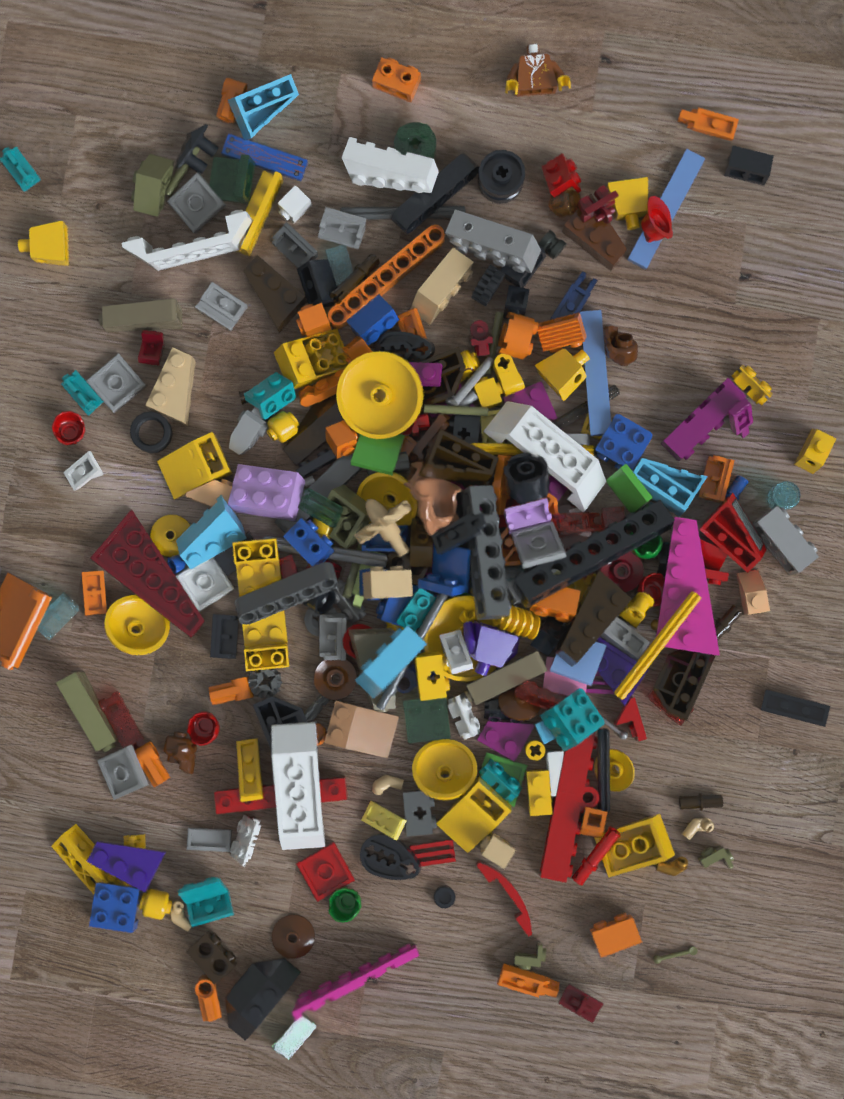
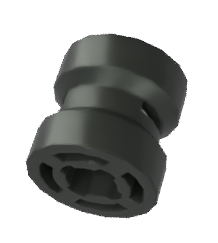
[538,230,567,260]

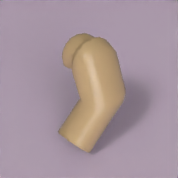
[372,775,404,795]
[682,817,714,840]
[170,901,192,932]

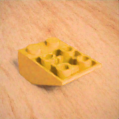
[274,329,348,390]
[157,432,233,500]
[436,776,511,853]

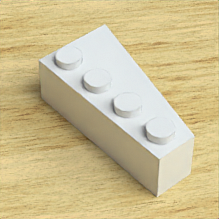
[342,137,438,193]

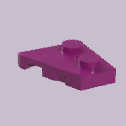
[477,721,535,762]

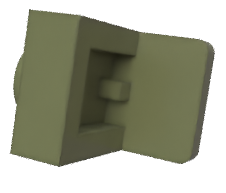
[698,846,734,869]
[513,942,546,970]

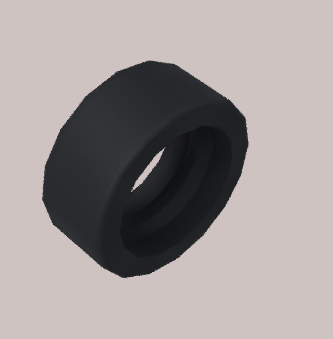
[130,411,173,453]

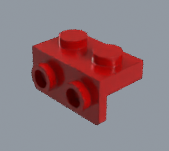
[542,153,582,198]

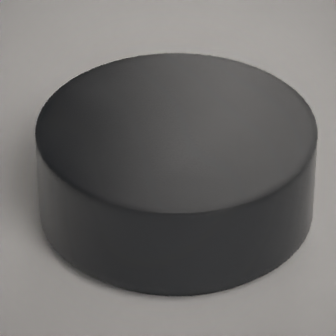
[434,886,456,908]

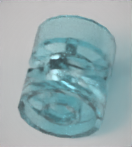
[766,481,801,511]

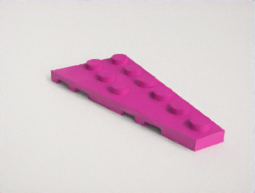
[655,517,720,656]
[292,944,419,1021]

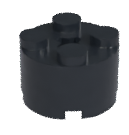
[504,453,549,505]

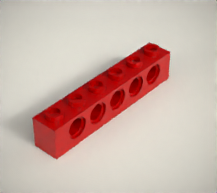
[214,776,348,814]

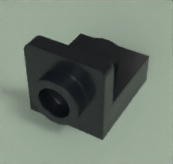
[503,285,530,319]

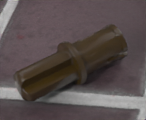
[679,793,723,811]

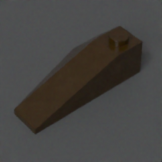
[283,394,344,466]

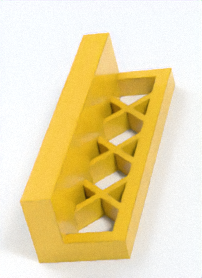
[237,170,283,257]
[51,824,132,895]

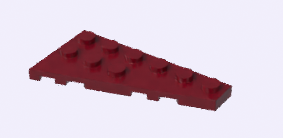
[90,509,205,638]

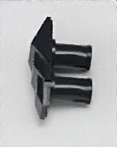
[175,124,219,175]

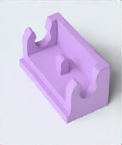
[504,498,552,535]

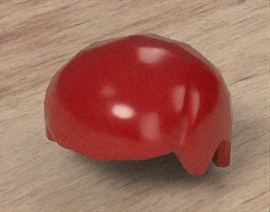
[52,411,85,446]
[637,573,665,607]
[186,711,220,746]

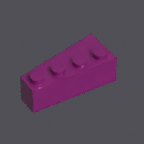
[660,378,746,462]

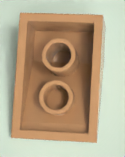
[324,700,399,758]

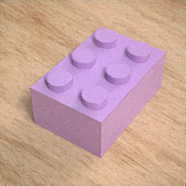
[228,464,305,521]

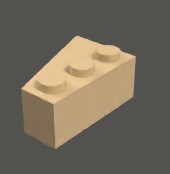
[410,247,474,325]
[146,347,195,426]

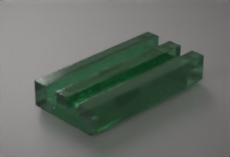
[298,488,344,528]

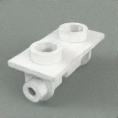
[447,693,481,740]

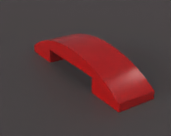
[476,860,532,937]

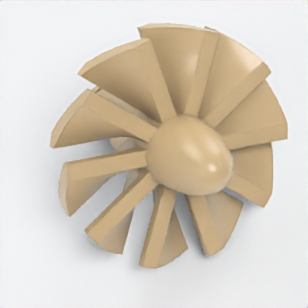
[354,499,412,557]

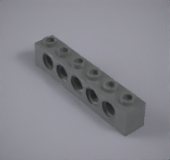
[460,486,511,620]

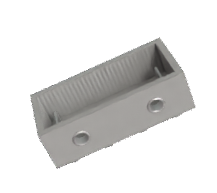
[445,209,541,273]

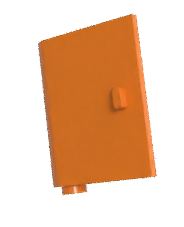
[0,573,53,670]

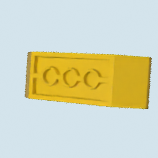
[232,538,289,671]

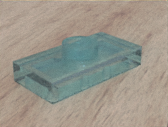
[325,245,353,287]

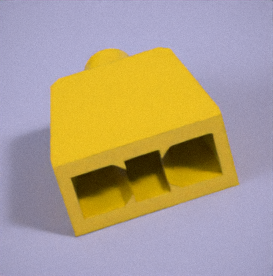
[606,177,648,230]
[18,221,69,266]
[535,349,590,401]
[794,429,836,474]

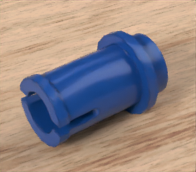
[725,475,749,501]

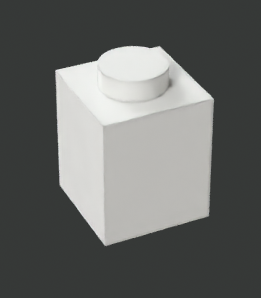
[278,185,312,223]

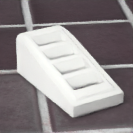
[545,750,564,796]

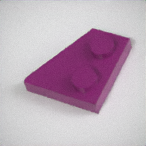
[502,381,558,421]

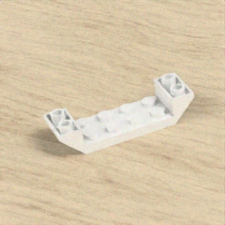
[122,210,253,271]
[483,401,607,512]
[272,722,325,850]

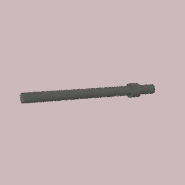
[376,593,448,711]

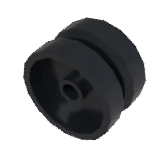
[478,150,525,204]

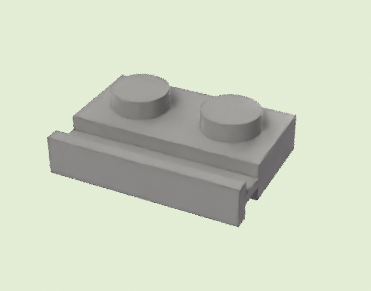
[195,282,248,331]

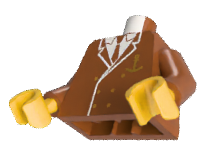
[505,44,571,97]

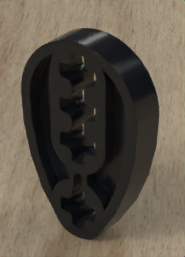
[374,332,435,363]
[360,833,421,880]

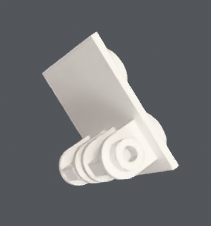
[230,814,261,866]

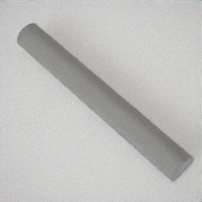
[451,357,494,406]

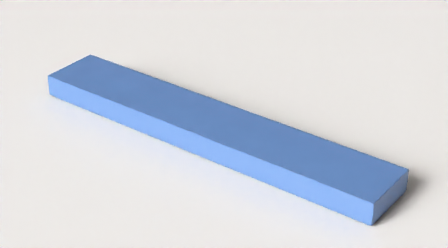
[628,149,705,270]
[580,310,611,437]

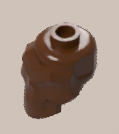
[604,326,638,366]
[163,731,198,774]

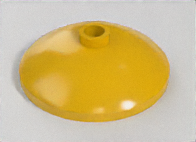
[357,472,418,526]
[104,595,170,655]
[412,739,477,800]

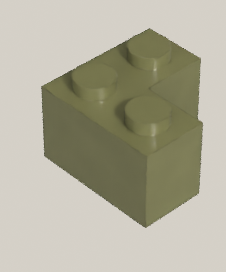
[131,154,174,217]
[322,485,371,549]

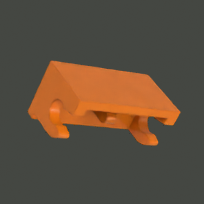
[698,455,735,503]
[82,571,107,616]

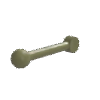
[653,946,698,964]

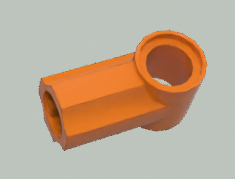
[216,78,248,123]
[209,676,254,705]
[134,741,171,787]
[195,974,222,1022]

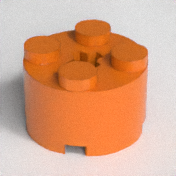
[497,312,539,360]

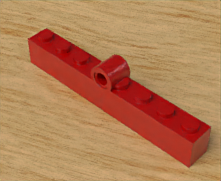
[539,710,602,883]

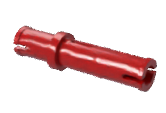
[572,826,621,886]

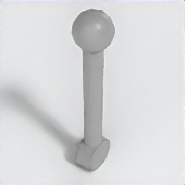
[602,717,628,740]

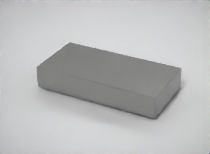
[187,827,232,852]

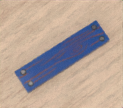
[221,134,308,181]

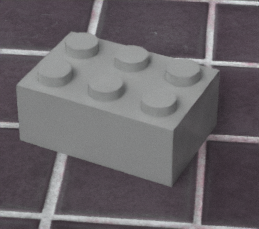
[752,506,819,575]

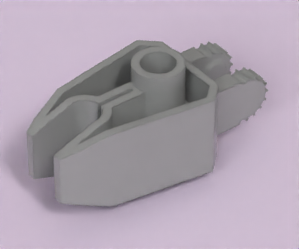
[229,407,268,455]

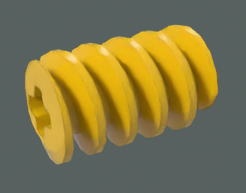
[492,605,541,640]

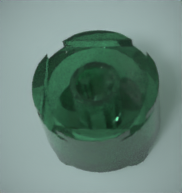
[394,122,437,159]

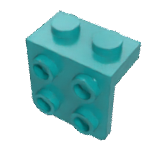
[540,688,605,752]
[178,877,234,928]

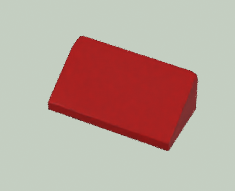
[700,539,728,571]

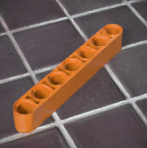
[328,225,445,329]

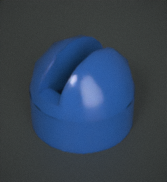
[167,555,186,574]

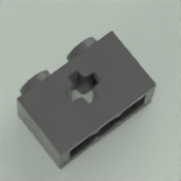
[403,790,437,837]

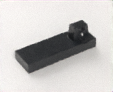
[761,690,830,727]

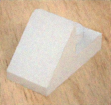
[63,451,103,490]
[439,630,473,674]

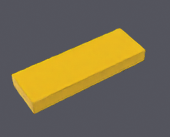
[236,738,263,802]

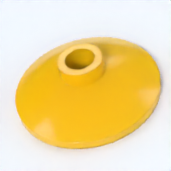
[150,515,190,557]
[594,749,635,792]

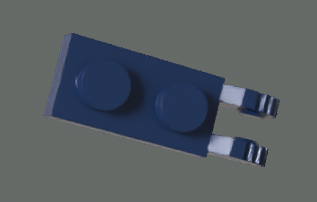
[550,271,598,320]

